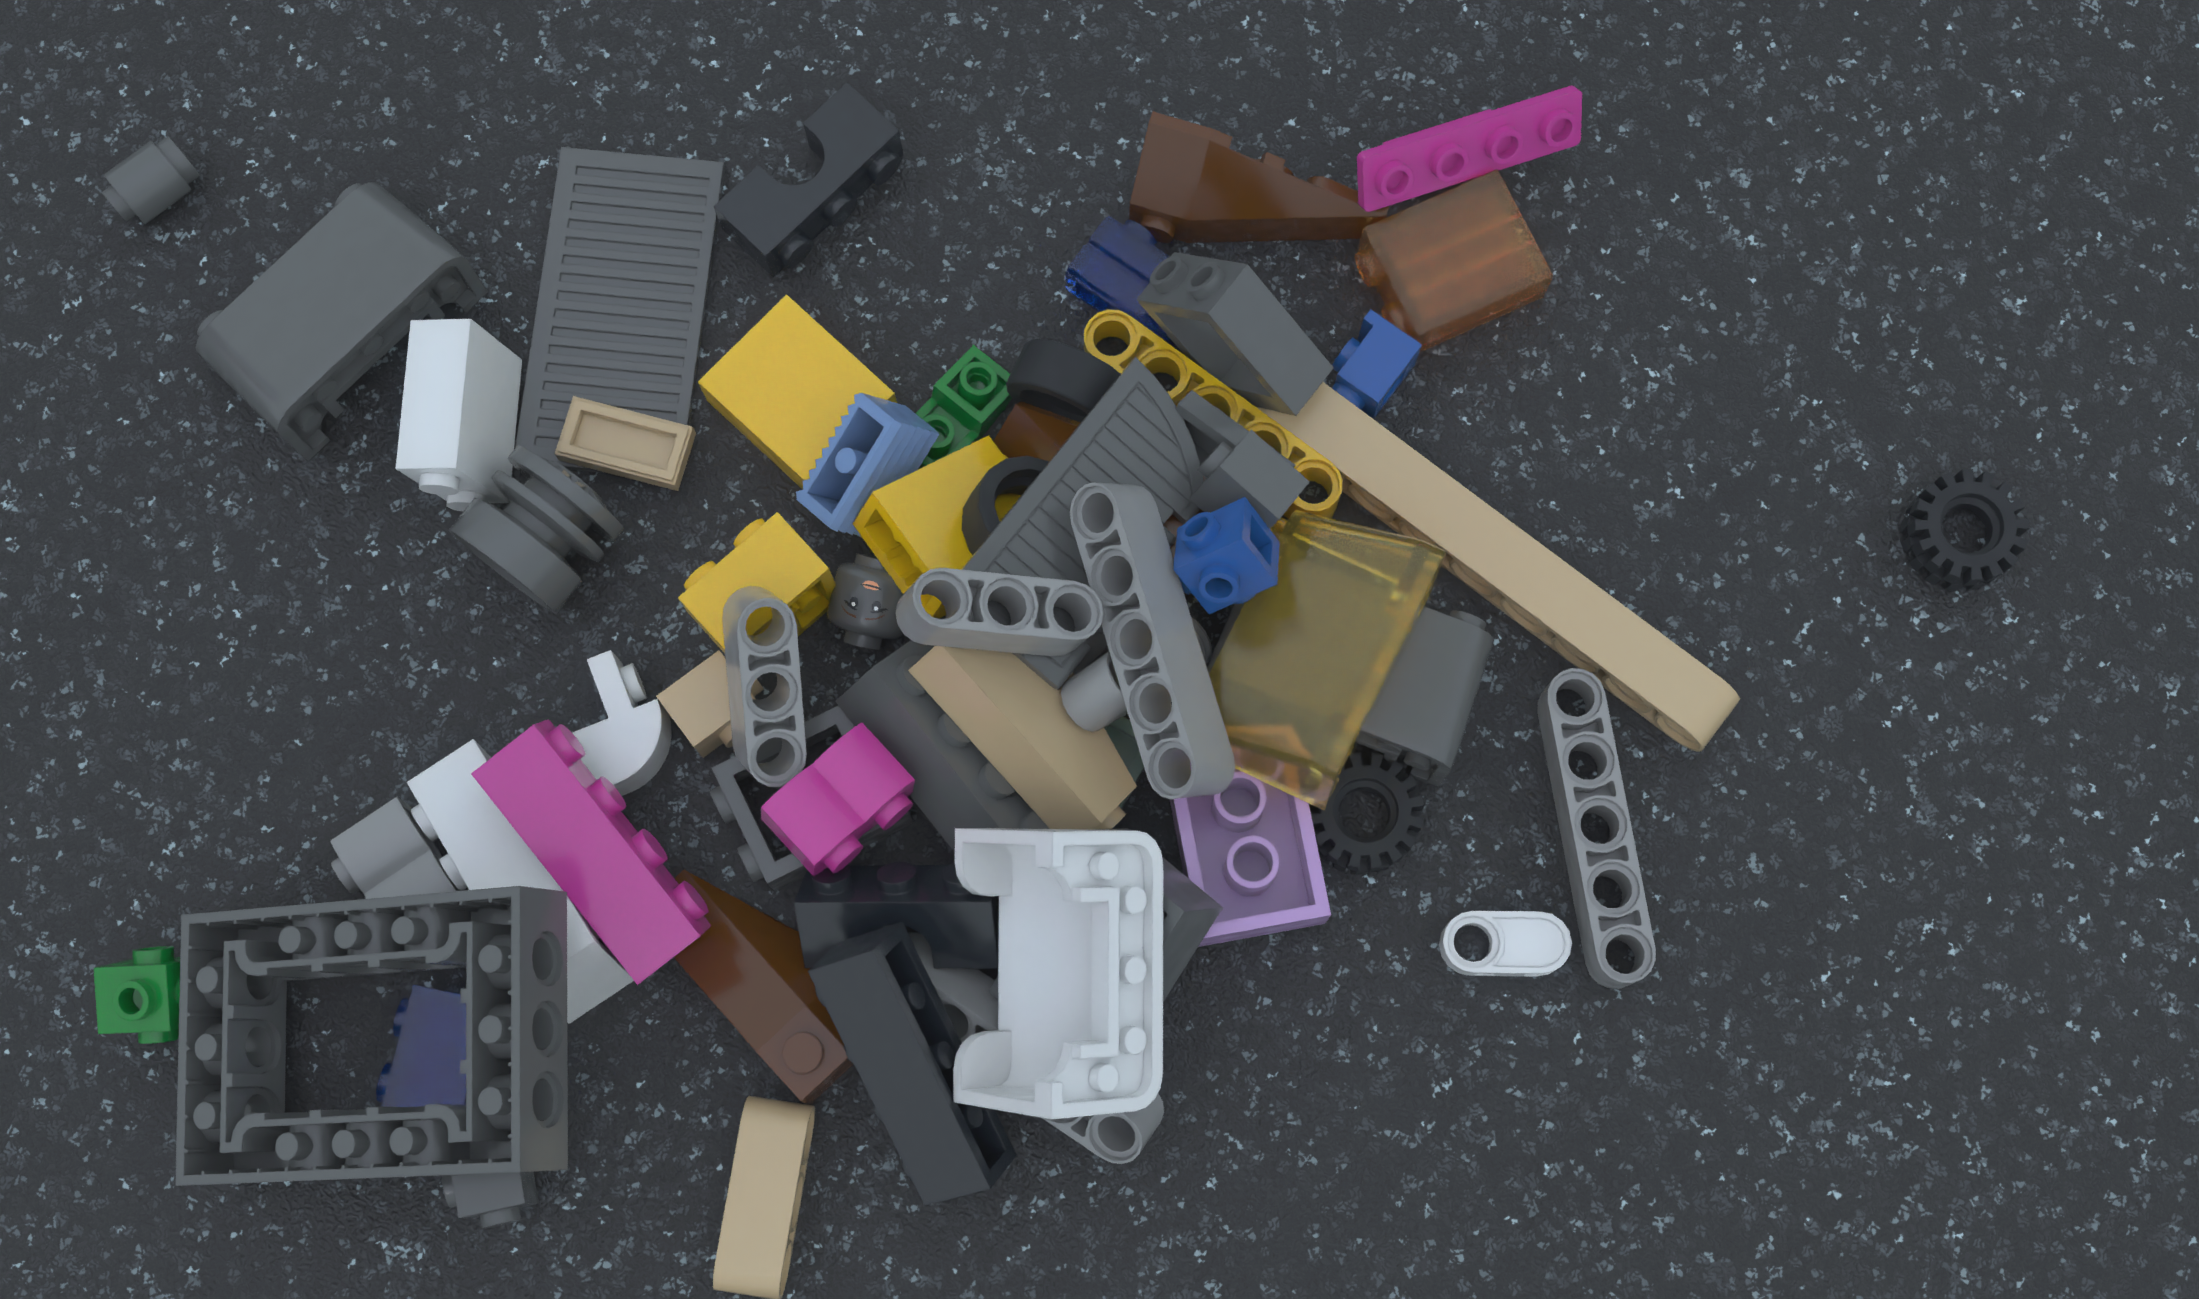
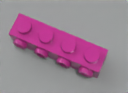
[471,719,711,985]

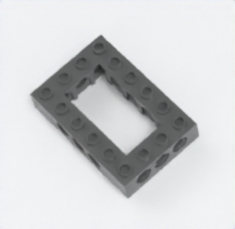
[175,886,568,1186]

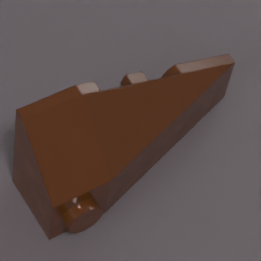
[1129,111,1389,243]

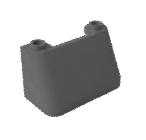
[195,182,488,462]
[1207,544,1494,787]

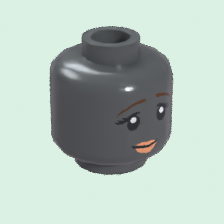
[827,553,904,650]

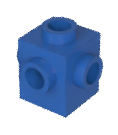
[1173,497,1280,614]

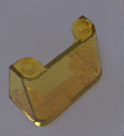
[1209,510,1446,810]

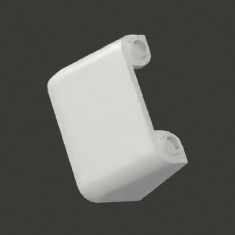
[953,828,1163,1119]

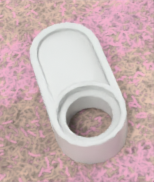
[1439,911,1572,977]

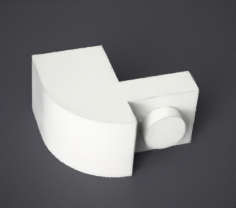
[572,650,672,796]

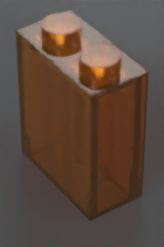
[1355,169,1553,352]

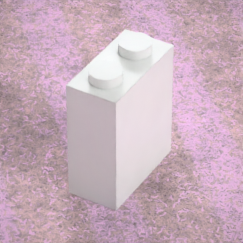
[396,319,522,511]

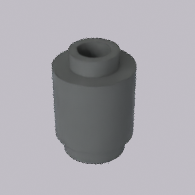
[101,136,200,225]

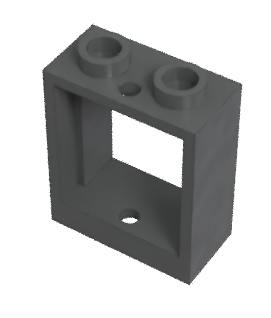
[1136,252,1334,416]
[709,705,914,892]

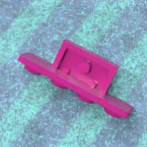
[1357,85,1582,212]

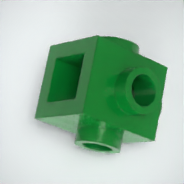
[94,946,180,1044]

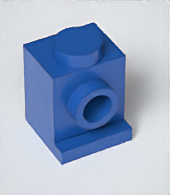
[1332,309,1422,419]

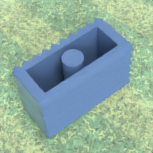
[796,393,939,537]

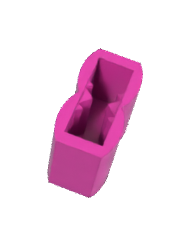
[761,722,915,877]

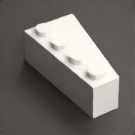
[407,739,634,1024]

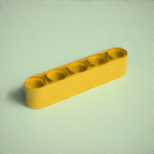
[1084,309,1343,527]

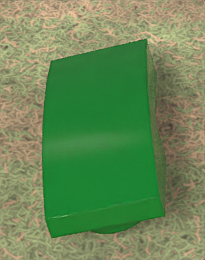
[915,345,1012,469]

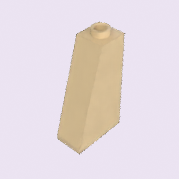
[908,646,1137,830]

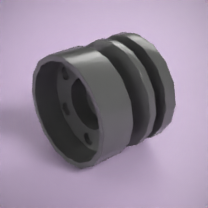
[448,446,624,614]

